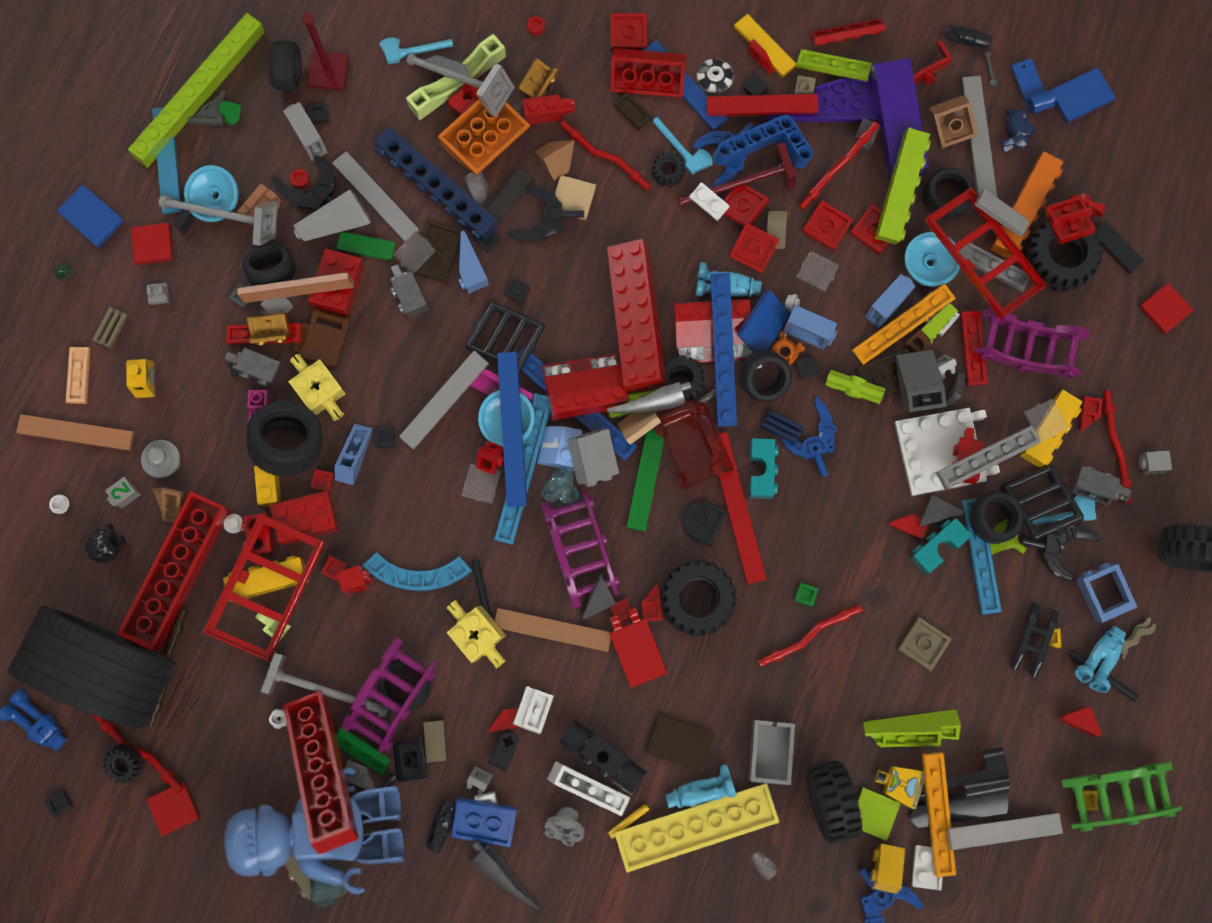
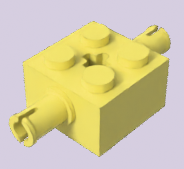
[288,354,345,421]
[447,600,506,669]

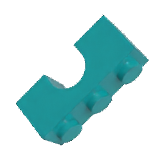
[749,438,778,499]
[910,518,972,575]

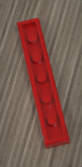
[707,94,818,116]

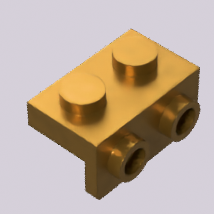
[517,58,558,98]
[247,312,291,345]

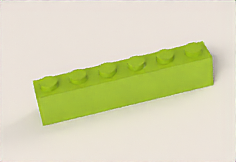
[874,128,931,245]

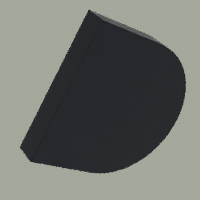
[683,501,728,547]

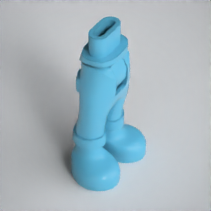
[695,262,762,297]
[1075,626,1126,693]
[665,764,736,808]

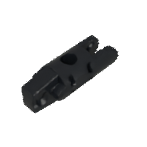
[945,26,993,49]
[427,800,456,854]

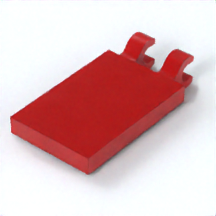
[609,607,667,688]

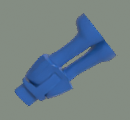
[0,688,67,752]

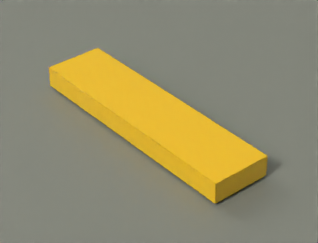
[734,14,796,78]

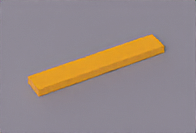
[852,283,956,365]
[922,752,956,877]

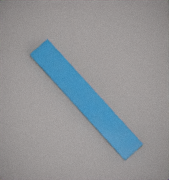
[152,107,182,214]
[961,498,1002,615]

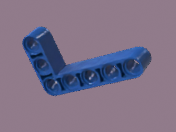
[713,115,813,169]

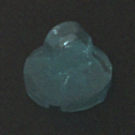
[542,468,579,505]
[310,873,350,907]

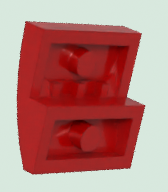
[1045,195,1096,244]

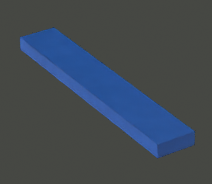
[643,40,728,131]

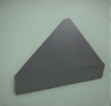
[188,91,226,125]
[946,372,966,405]
[919,495,964,527]
[581,575,616,619]

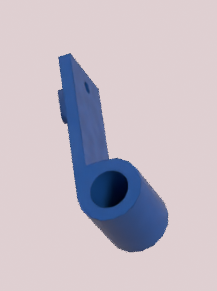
[1011,58,1056,115]

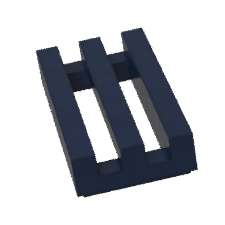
[761,411,804,445]

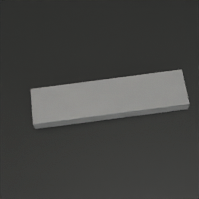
[960,243,1030,292]

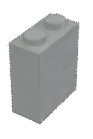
[283,102,328,161]
[567,429,619,487]

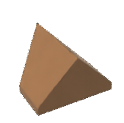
[534,140,575,182]
[152,488,188,523]

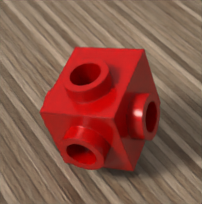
[476,441,504,475]

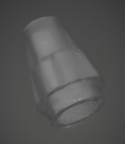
[750,851,779,882]

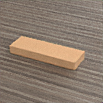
[66,347,91,404]

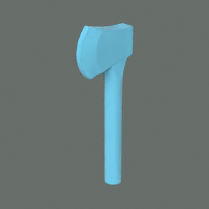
[379,38,453,65]
[652,117,713,175]
[1023,495,1097,527]

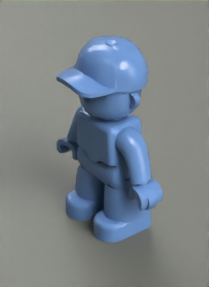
[224,768,405,894]

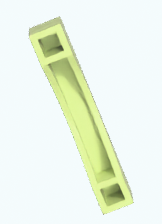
[406,34,506,120]

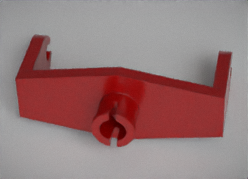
[913,40,952,86]

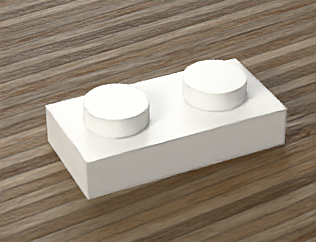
[689,182,730,222]

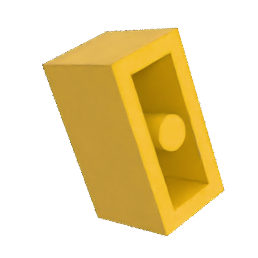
[254,466,281,508]
[870,843,905,894]

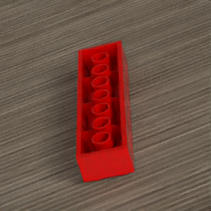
[607,239,667,394]
[117,491,231,652]
[283,690,359,855]

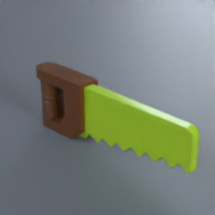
[904,304,958,352]

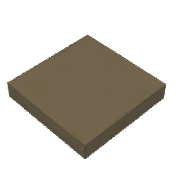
[897,617,952,672]

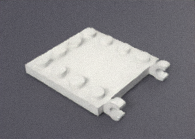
[894,408,1000,496]

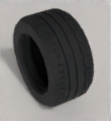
[247,401,323,476]

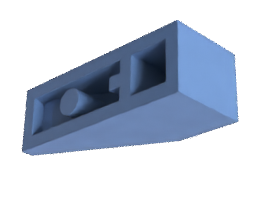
[458,231,489,294]
[335,424,373,485]

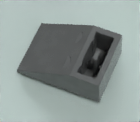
[896,350,947,412]

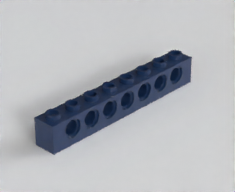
[373,126,499,241]

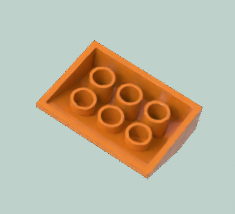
[438,99,530,176]

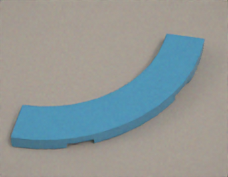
[363,552,472,591]

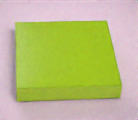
[858,787,901,841]

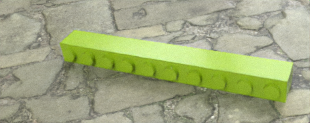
[128,13,264,168]

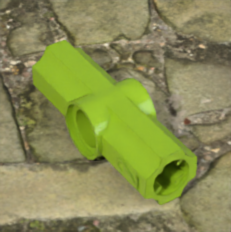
[826,370,886,405]

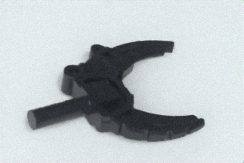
[272,156,335,212]
[507,187,585,242]
[1021,524,1103,581]

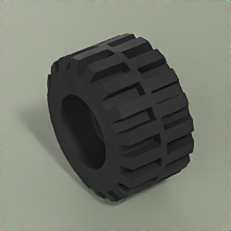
[657,355,705,408]

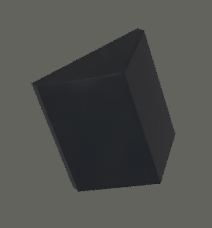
[393,737,429,782]

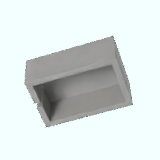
[748,720,795,785]

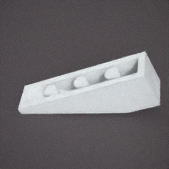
[547,761,630,816]

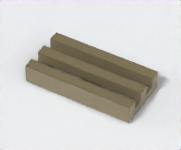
[92,307,128,349]

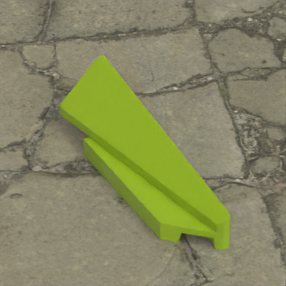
[863,709,961,747]

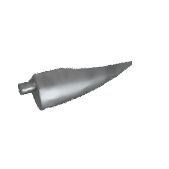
[607,382,691,413]
[470,840,540,909]

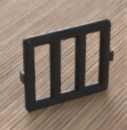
[466,302,545,372]
[1002,464,1084,540]

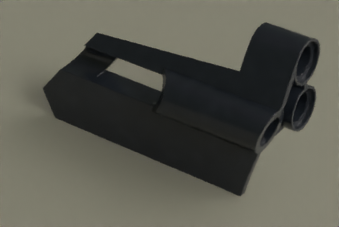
[909,747,1010,828]

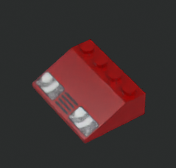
[673,299,752,363]
[541,354,629,421]

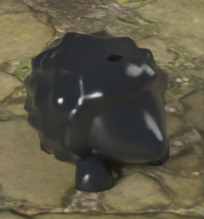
[85,523,126,563]

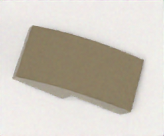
[767,211,788,249]

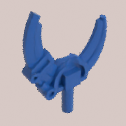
[693,123,755,187]
[778,397,837,478]
[859,867,923,923]

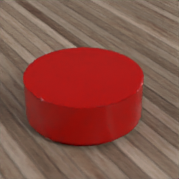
[527,16,545,36]
[290,169,310,189]

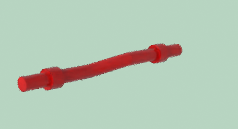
[560,120,652,191]
[798,121,879,210]
[1103,390,1132,504]
[757,604,863,667]
[92,715,184,793]

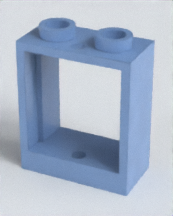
[865,274,915,329]
[783,305,838,350]
[1076,562,1137,623]

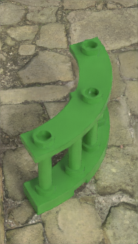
[1062,762,1182,832]

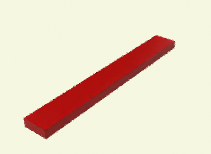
[708,432,766,585]

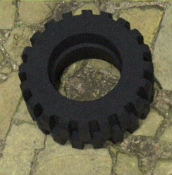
[1024,221,1103,292]
[1158,524,1212,572]
[661,560,737,637]
[806,760,863,844]

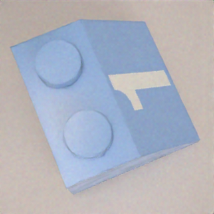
[537,426,582,471]

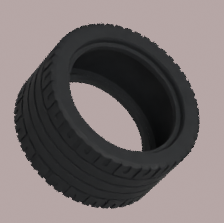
[7,605,176,729]

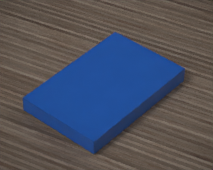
[1051,68,1116,123]
[57,184,124,248]
[737,290,791,353]
[451,797,517,847]

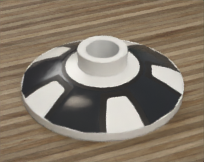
[697,59,733,93]

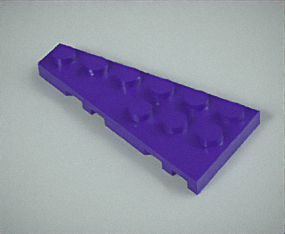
[766,73,877,122]

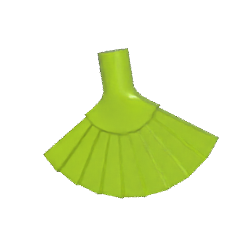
[990,519,1027,554]

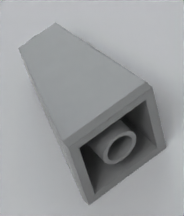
[293,190,372,241]

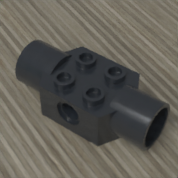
[559,719,647,795]

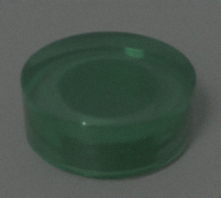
[53,262,73,280]

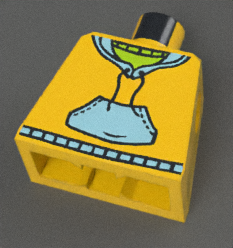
[126,359,155,398]
[875,766,924,809]

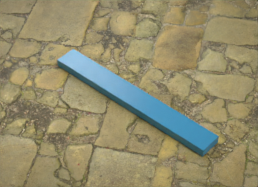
[494,393,550,545]

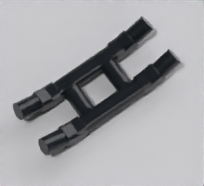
[1010,603,1059,677]

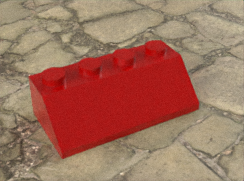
[610,48,687,98]

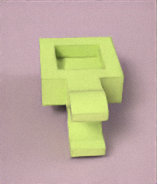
[255,613,291,642]

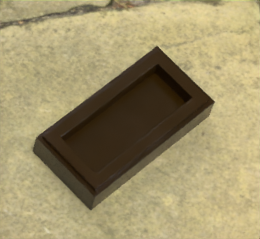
[614,92,652,130]

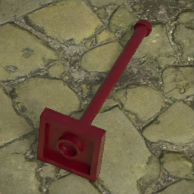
[302,13,349,91]
[678,143,796,208]

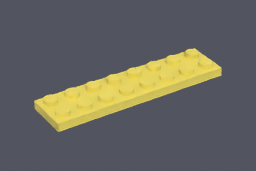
[615,783,779,872]

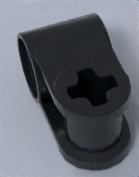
[488,731,518,772]

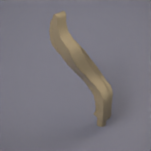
[1121,617,1156,659]

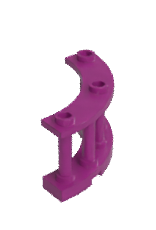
[975,308,1090,378]
[541,490,620,608]
[342,637,437,754]

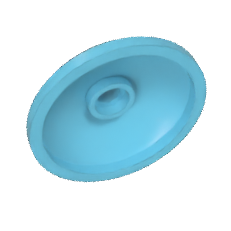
[184,165,239,222]
[904,232,960,287]
[478,390,535,446]

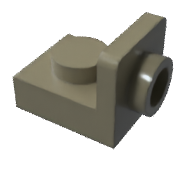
[795,75,816,94]

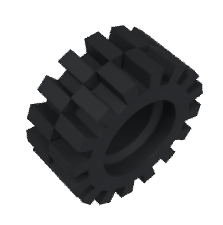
[651,151,685,187]
[102,743,144,784]

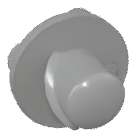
[141,440,181,478]
[545,807,585,846]

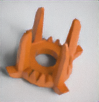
[771,332,805,368]

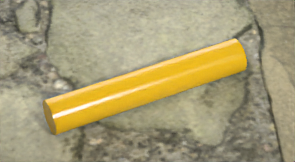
[607,804,649,839]

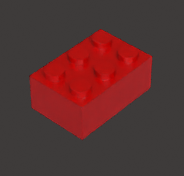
[308,249,365,316]
[270,491,340,546]

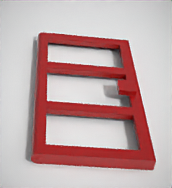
[924,187,1047,320]
[203,513,325,661]

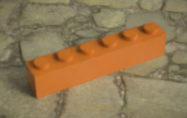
[990,152,1064,259]

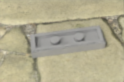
[975,189,1030,237]

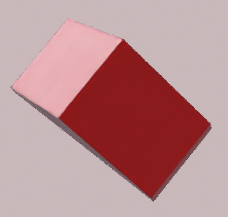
[1057,706,1102,737]

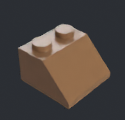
[929,95,978,148]

